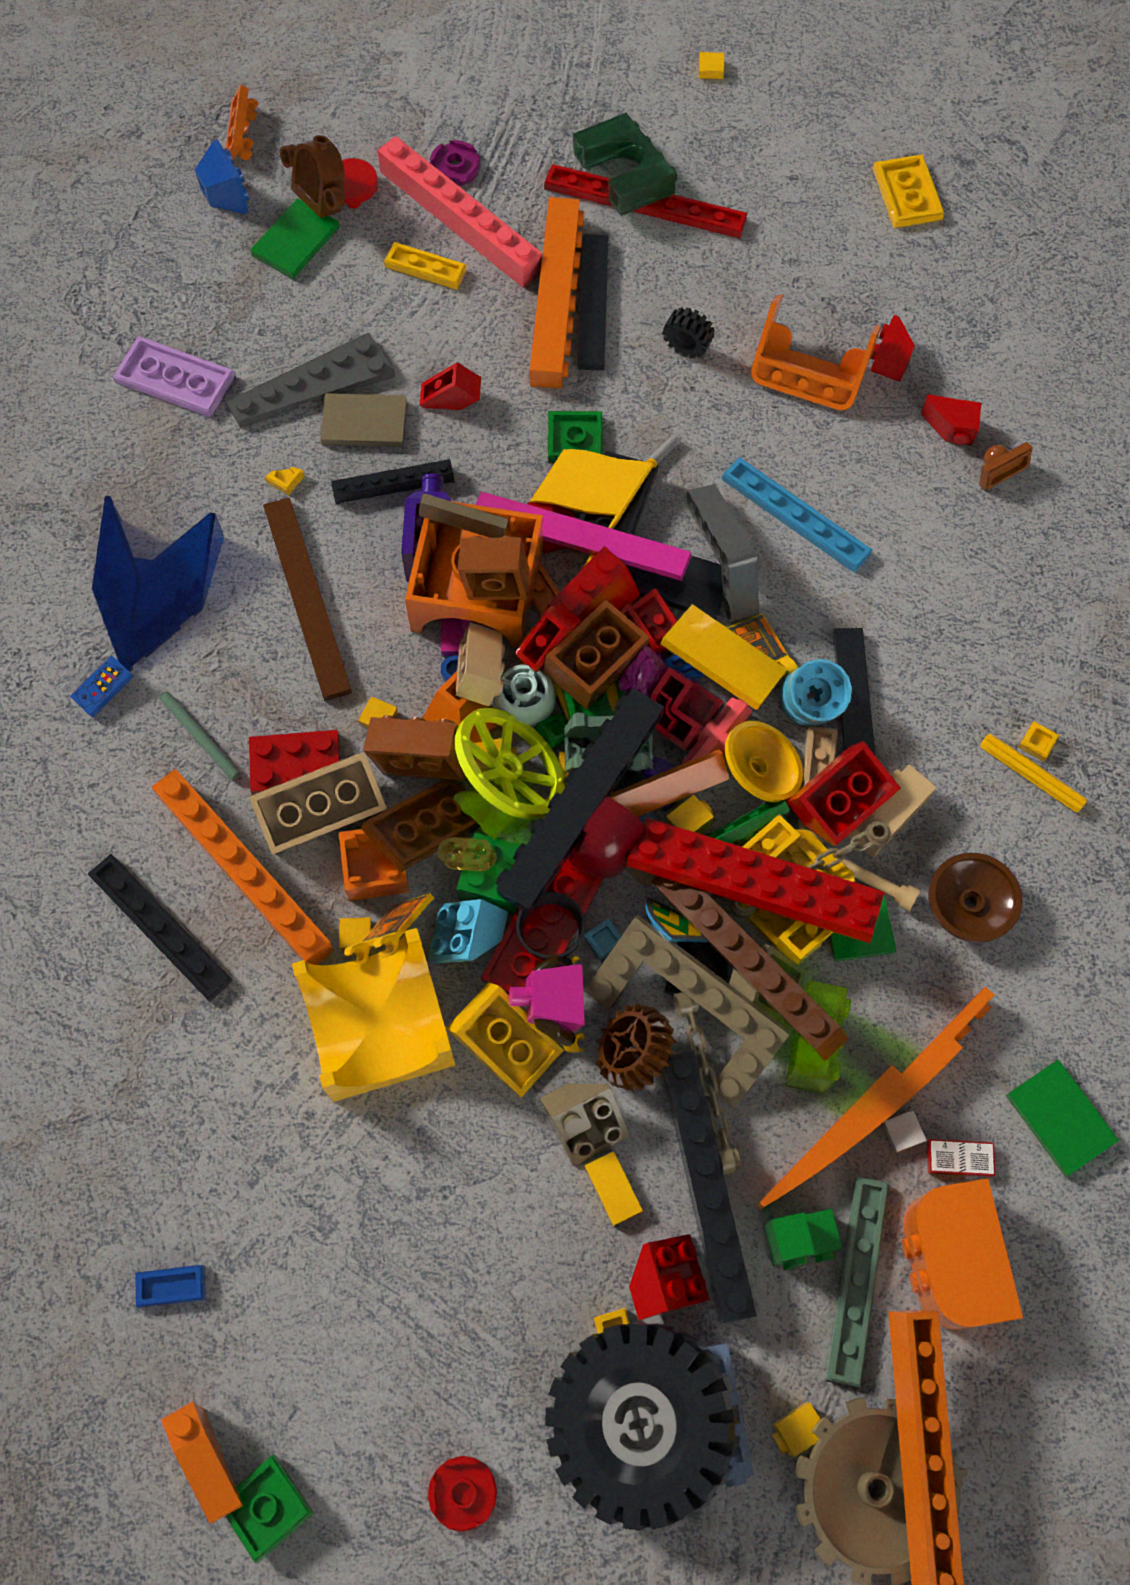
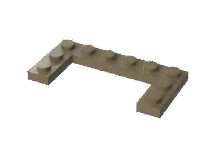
[584,915,792,1109]

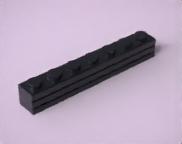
[331,459,454,504]

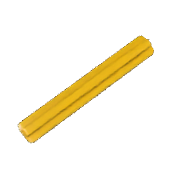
[980,733,1087,812]

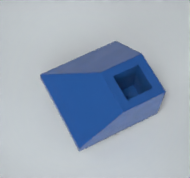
[195,139,250,214]

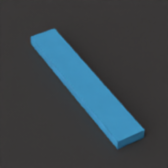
[722,457,873,573]

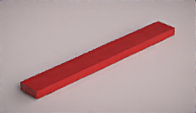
[544,164,748,239]

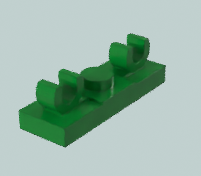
[705,801,790,843]

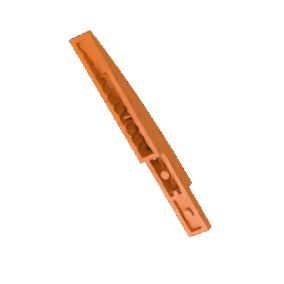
[756,986,995,1211]

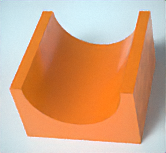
[405,501,543,649]

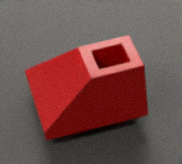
[629,1234,710,1320]

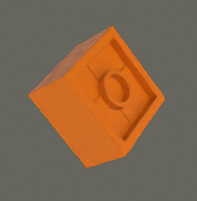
[338,829,410,901]

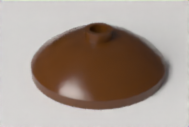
[928,853,1023,943]

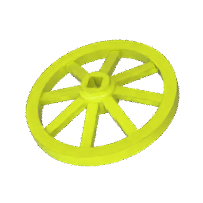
[455,708,565,820]

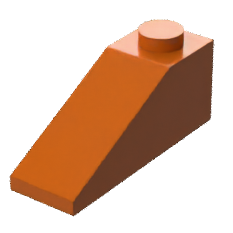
[161,1401,243,1524]

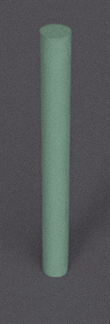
[160,692,241,781]

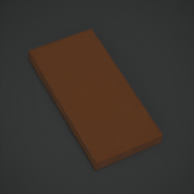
[361,779,491,873]

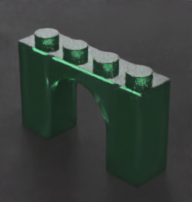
[572,112,677,216]

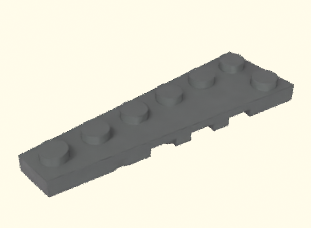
[226,332,395,427]

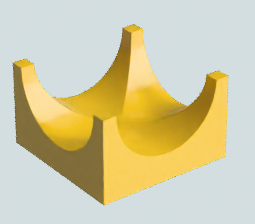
[292,928,456,1102]

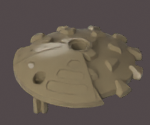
[795,1398,967,1585]

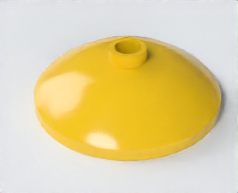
[725,721,803,803]

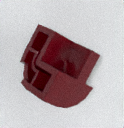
[650,667,724,750]
[571,795,646,878]

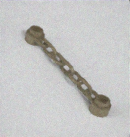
[731,821,891,919]
[674,992,741,1175]

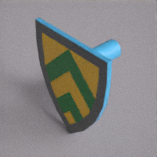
[645,897,707,943]

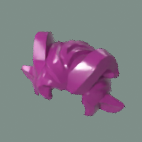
[618,645,668,698]

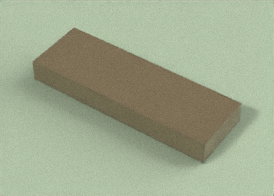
[419,493,508,538]

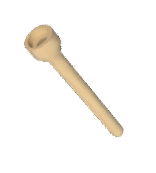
[832,853,921,912]

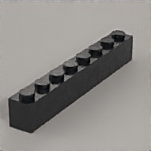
[495,688,664,916]
[662,1050,757,1325]

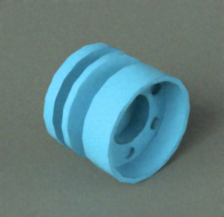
[779,659,852,727]

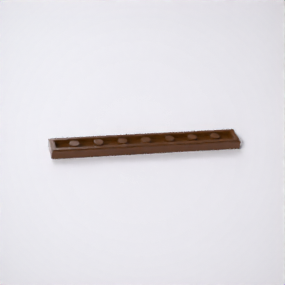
[263,497,352,702]

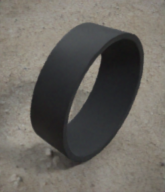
[516,892,585,960]

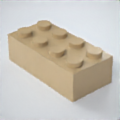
[249,752,387,854]

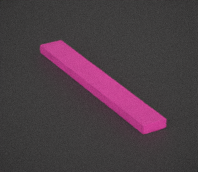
[475,491,692,581]

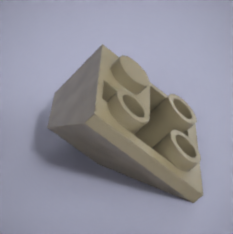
[540,1083,630,1167]

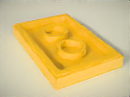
[873,154,945,228]

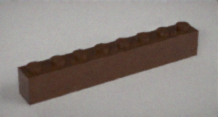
[651,876,848,1062]

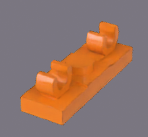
[225,85,259,160]

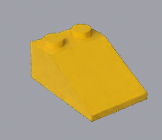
[446,982,564,1098]

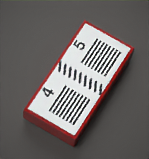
[927,1139,996,1177]

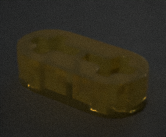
[437,837,497,871]

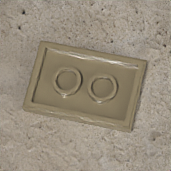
[321,393,407,447]

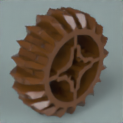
[594,1003,676,1091]

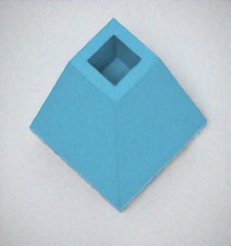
[427,899,508,964]

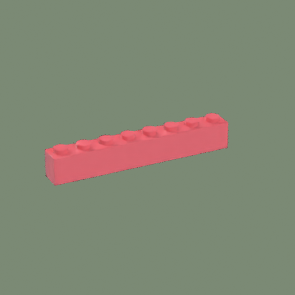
[377,136,542,289]

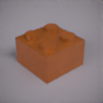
[458,536,530,600]

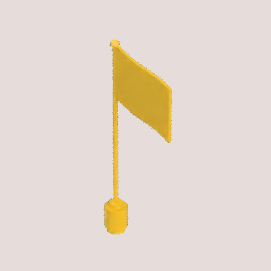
[516,449,657,665]

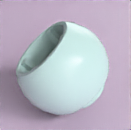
[492,665,556,727]

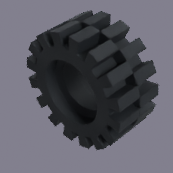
[662,307,715,358]

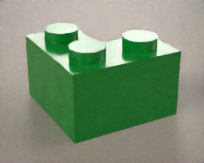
[764,1209,843,1271]

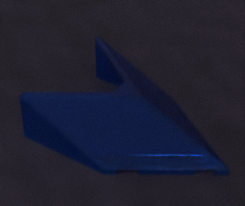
[92,495,224,672]

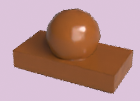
[979,442,1033,491]

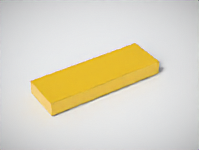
[384,242,467,290]

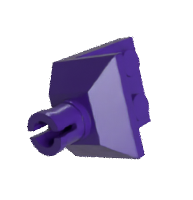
[401,473,451,582]

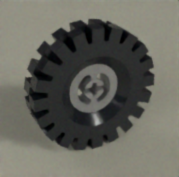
[545,1322,740,1531]

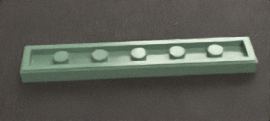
[825,1176,889,1387]

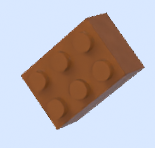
[543,600,650,710]
[363,715,467,781]

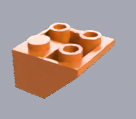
[423,671,498,743]

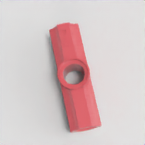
[681,697,753,765]

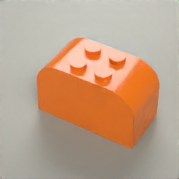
[901,1178,1023,1330]

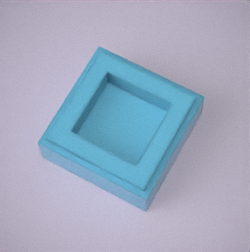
[583,918,621,962]

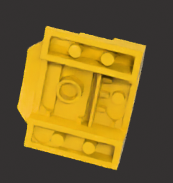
[728,814,855,965]

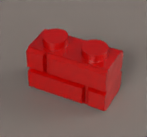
[516,603,581,672]

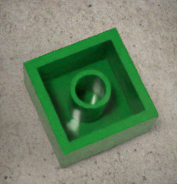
[456,832,520,915]

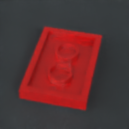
[249,730,340,795]

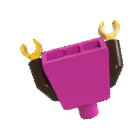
[509,955,585,1053]

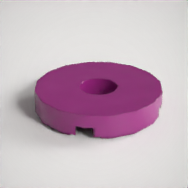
[429,140,480,186]

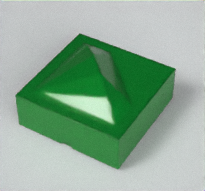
[534,713,574,749]

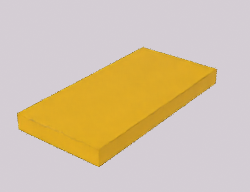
[660,604,788,710]

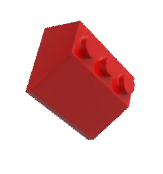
[542,545,640,622]
[786,741,901,846]

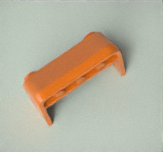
[751,294,882,410]

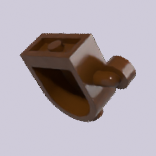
[280,135,346,218]

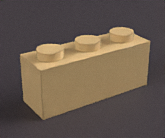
[456,622,505,706]
[847,764,937,858]

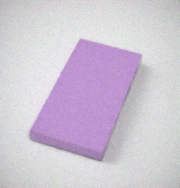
[113,336,235,418]

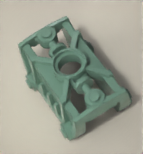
[564,712,653,774]

